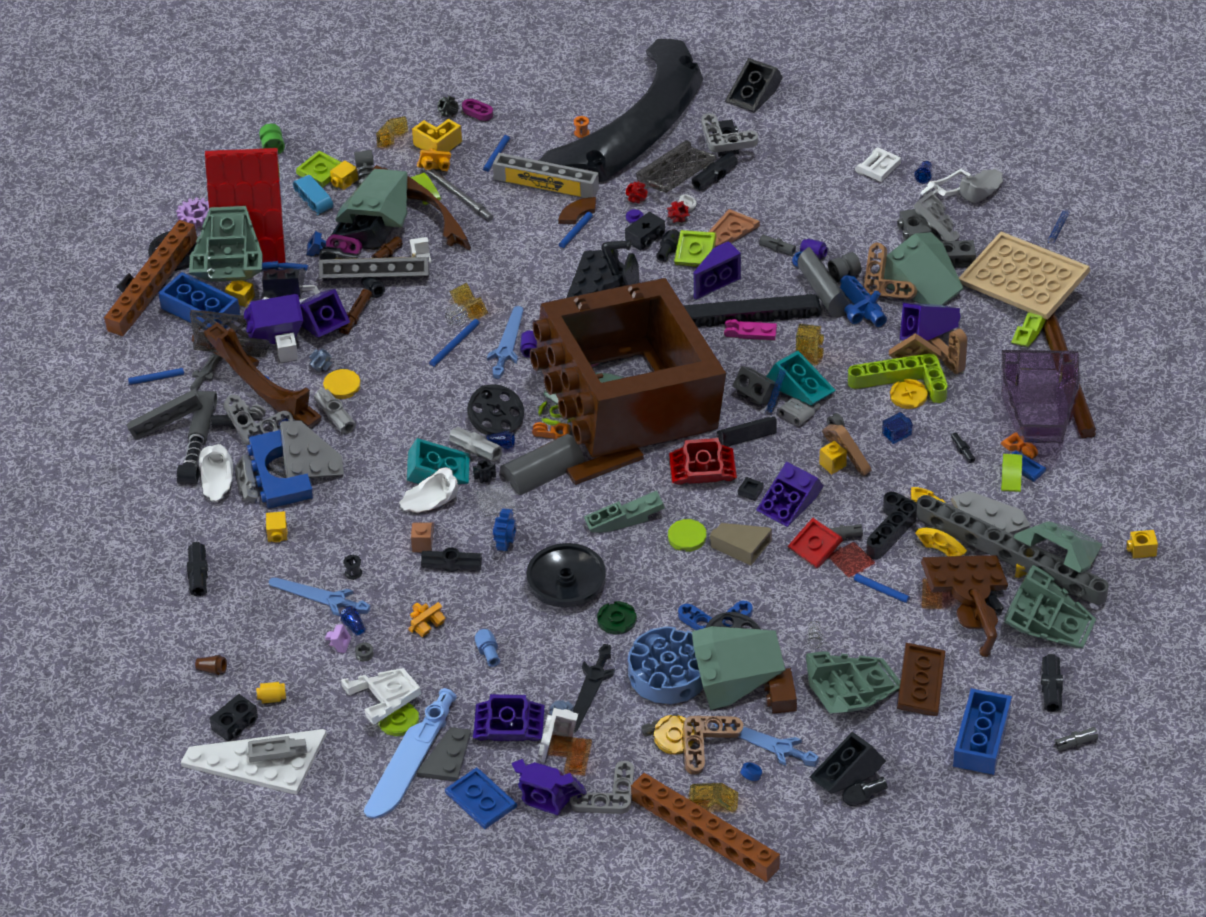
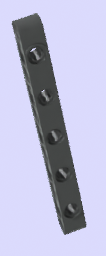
[916,495,1109,605]

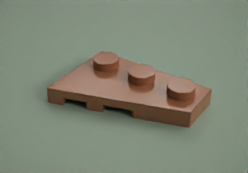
[709,209,760,247]

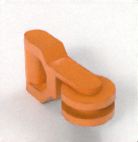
[532,422,571,439]
[1001,432,1038,459]

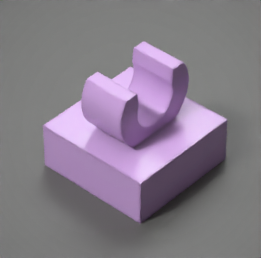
[325,624,351,653]

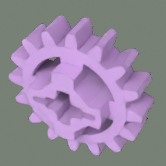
[176,197,209,229]

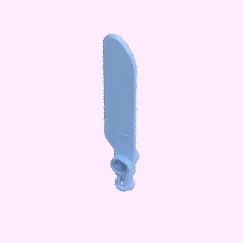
[364,688,457,819]

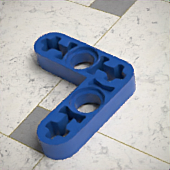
[678,600,753,630]

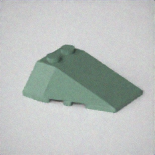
[335,169,408,227]
[189,206,263,282]
[876,232,964,305]
[1014,521,1103,573]
[1003,565,1096,648]
[692,626,786,710]
[806,651,900,713]

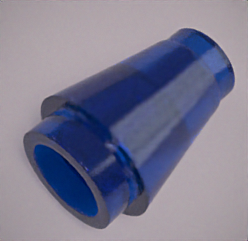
[914,161,932,184]
[486,430,515,449]
[340,606,366,636]

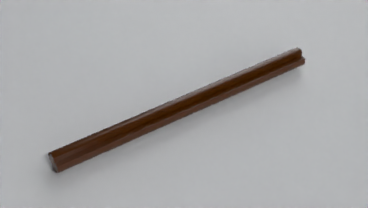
[1043,312,1096,438]

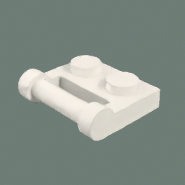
[855,147,901,182]

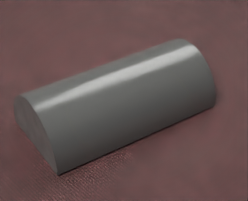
[798,247,851,318]
[500,434,585,495]

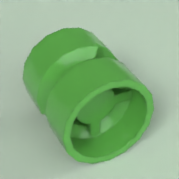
[259,123,285,154]

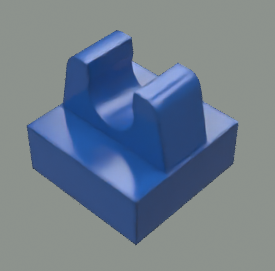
[306,231,326,256]

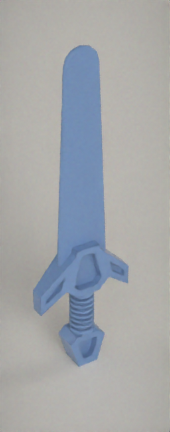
[487,306,523,379]
[268,578,370,616]
[714,723,819,767]

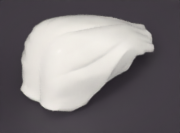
[199,444,233,503]
[399,468,458,513]

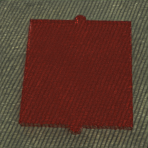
[828,542,875,578]

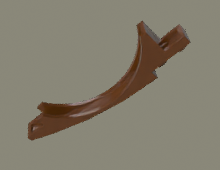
[372,165,471,250]
[204,322,322,428]

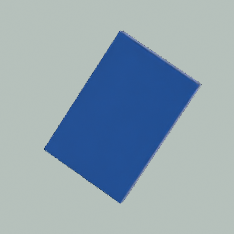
[445,767,517,829]

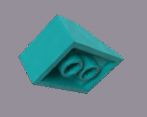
[766,351,836,406]
[407,438,470,484]

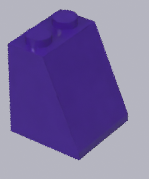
[300,289,350,337]
[244,294,303,344]
[900,303,961,341]

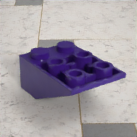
[756,461,824,527]

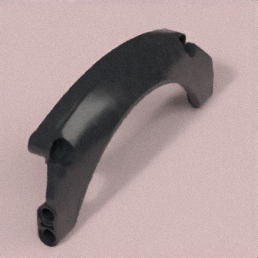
[538,39,703,182]

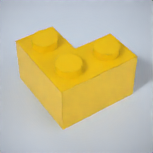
[412,119,462,152]

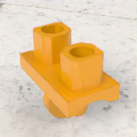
[417,148,451,171]
[408,602,446,637]

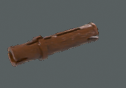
[338,289,372,335]

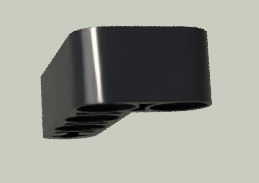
[866,491,917,560]

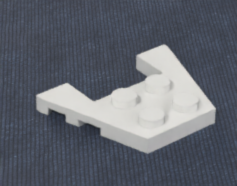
[341,668,421,724]

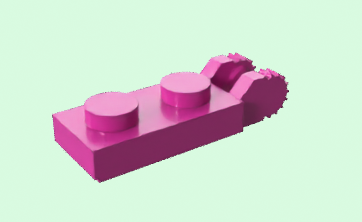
[724,319,777,340]

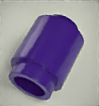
[800,238,828,260]
[520,330,537,358]

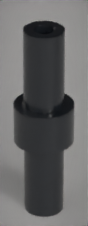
[951,432,975,463]

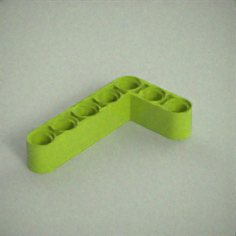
[848,354,948,403]

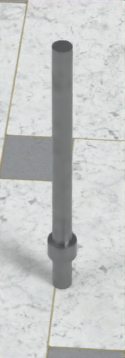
[423,168,493,221]

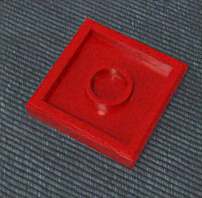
[788,518,843,569]

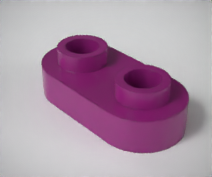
[462,99,493,121]
[326,234,362,254]

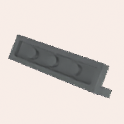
[126,389,203,440]

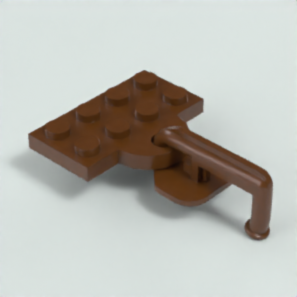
[921,555,1008,657]

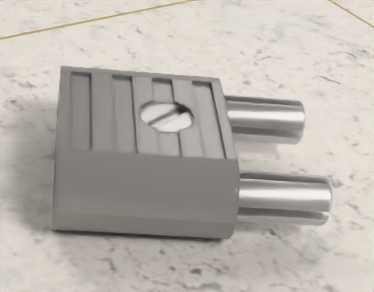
[777,397,821,426]

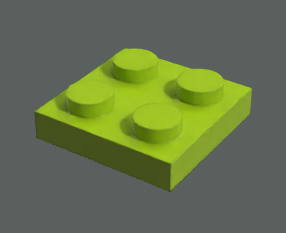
[296,151,342,188]
[674,230,717,267]

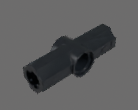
[692,152,738,191]
[187,542,208,596]
[421,547,482,572]
[1041,654,1063,712]

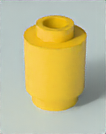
[256,682,286,704]

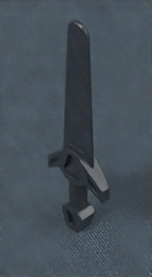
[573,644,615,733]

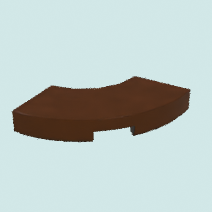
[558,197,596,224]

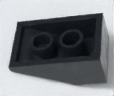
[725,58,783,113]
[331,214,393,249]
[262,268,306,298]
[810,732,886,794]

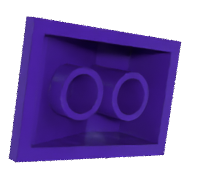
[693,241,741,300]

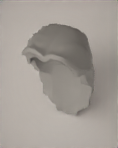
[959,169,1003,203]

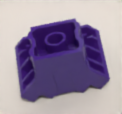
[473,694,545,741]
[511,759,587,815]

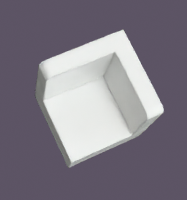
[410,237,431,264]
[275,333,298,363]

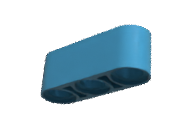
[293,175,333,215]

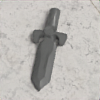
[190,353,222,390]

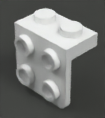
[538,708,578,763]

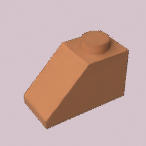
[411,522,434,552]

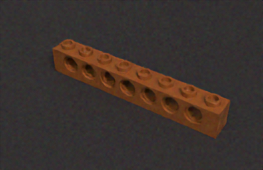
[104,220,197,336]
[631,773,780,882]

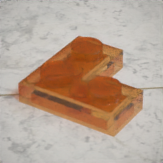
[548,735,592,776]

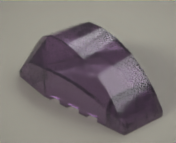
[1001,350,1080,443]

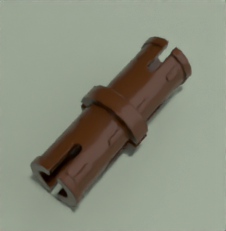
[371,236,403,258]

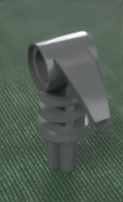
[354,150,374,185]

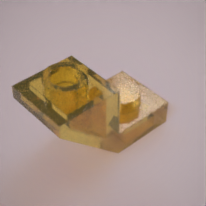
[376,116,408,148]
[449,282,488,320]
[689,783,739,812]

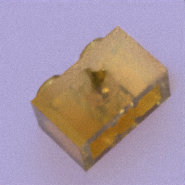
[796,324,824,365]

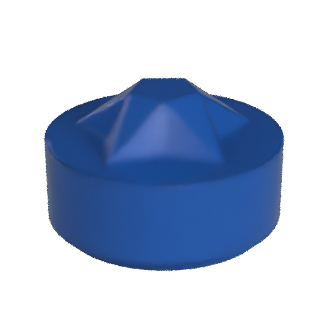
[740,762,763,781]

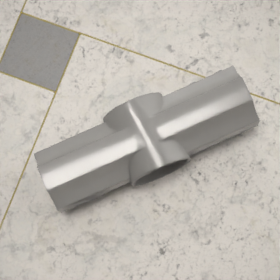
[314,388,356,435]
[449,427,502,462]

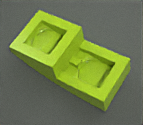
[410,172,441,205]
[1011,312,1046,347]
[1001,454,1022,492]

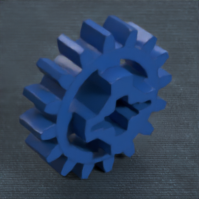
[493,508,517,551]

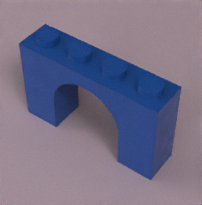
[246,430,313,509]

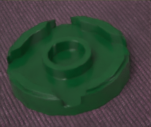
[597,601,637,635]

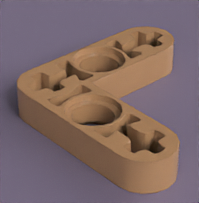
[864,242,917,299]
[928,328,967,374]
[822,424,872,477]
[683,716,743,774]

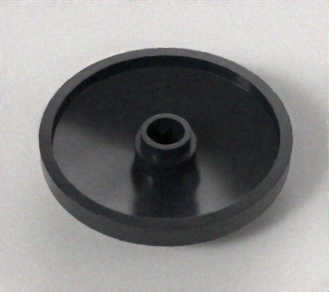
[526,543,606,607]

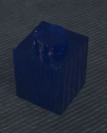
[882,412,913,444]

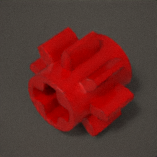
[626,181,648,204]
[667,201,690,223]

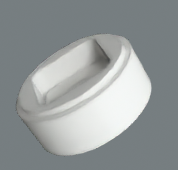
[678,194,696,212]

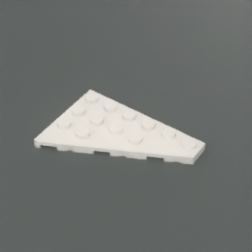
[181,729,327,795]

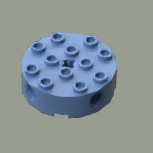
[628,626,703,704]

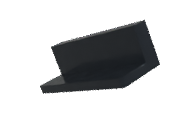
[717,416,777,447]

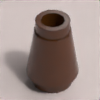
[195,655,227,675]

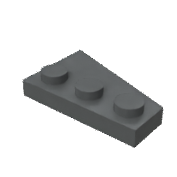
[417,727,471,781]

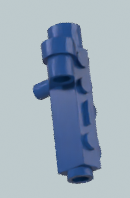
[840,275,887,327]

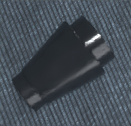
[361,277,385,298]

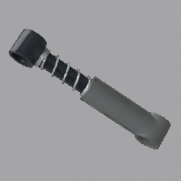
[177,391,217,485]

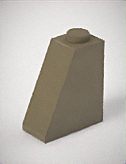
[710,523,772,565]

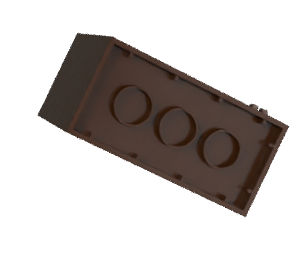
[530,278,726,458]

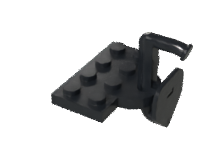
[566,240,639,298]

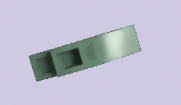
[584,490,665,533]

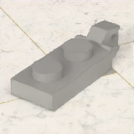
[235,454,258,503]
[248,736,307,762]

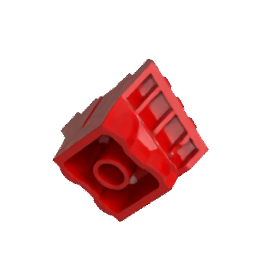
[669,438,737,485]

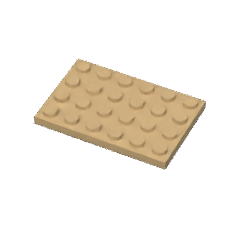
[959,232,1090,320]

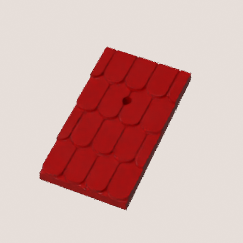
[205,148,286,263]

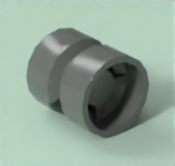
[828,252,862,282]

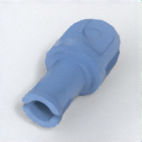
[475,629,500,667]

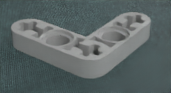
[701,113,758,152]
[224,395,293,445]
[570,761,634,814]

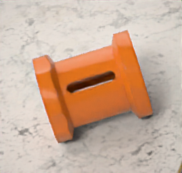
[574,116,590,138]

